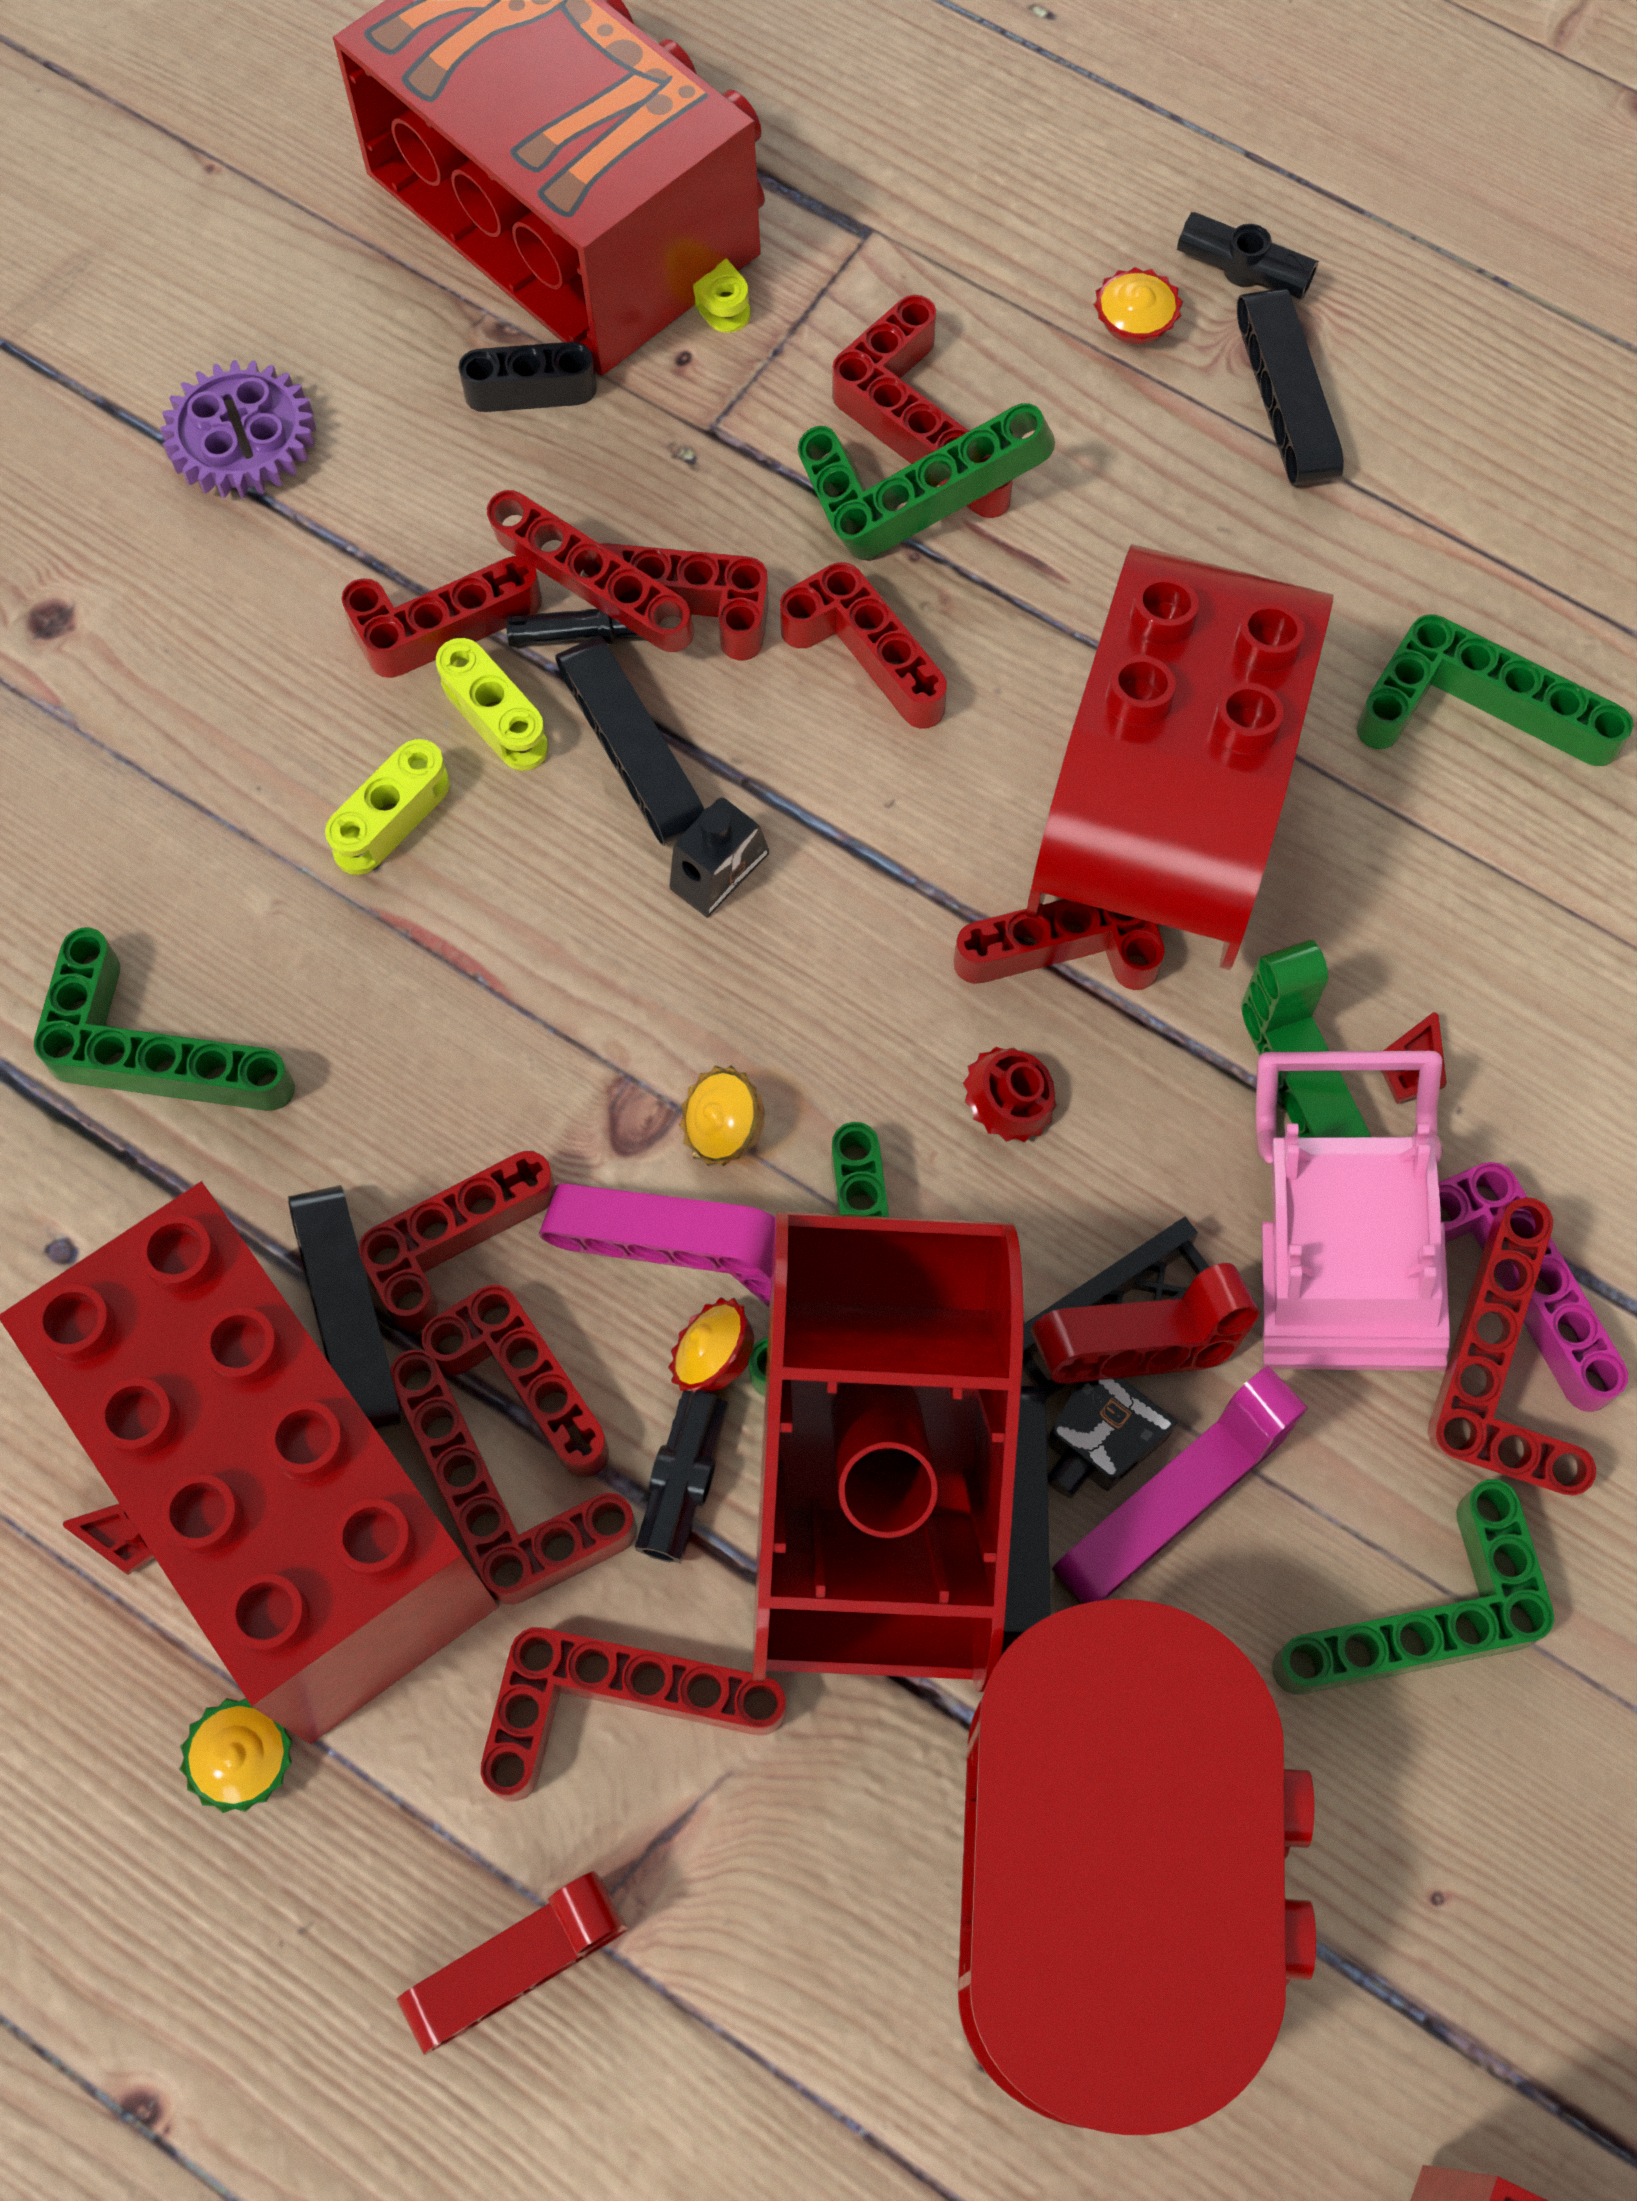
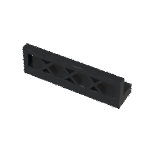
[1022,1216,1210,1398]

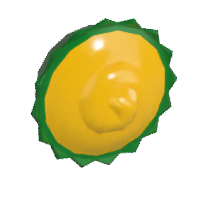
[179,1698,293,1813]

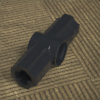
[1177,212,1319,299]
[635,1390,729,1564]

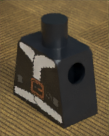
[669,797,769,918]
[1047,1378,1178,1498]

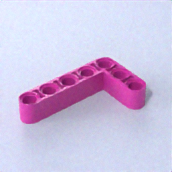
[1438,1162,1628,1412]
[539,1184,775,1308]
[1052,1365,1308,1604]

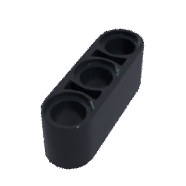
[458,342,597,412]

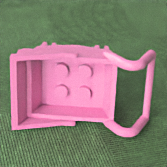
[1256,1051,1450,1371]

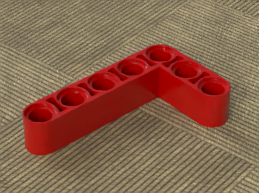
[832,295,1013,518]
[1428,1197,1596,1496]
[390,1349,637,1605]
[480,1627,786,1801]

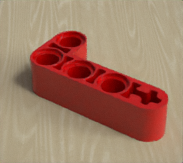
[582,543,769,661]
[341,556,542,678]
[780,562,947,729]
[953,899,1165,990]
[358,1151,556,1332]
[1030,1263,1260,1383]
[422,1285,609,1477]
[396,1871,628,2055]

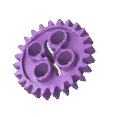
[160,360,316,498]

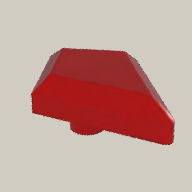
[1381,1012,1447,1104]
[63,1504,154,1575]

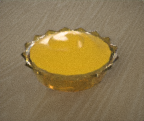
[679,1065,765,1166]

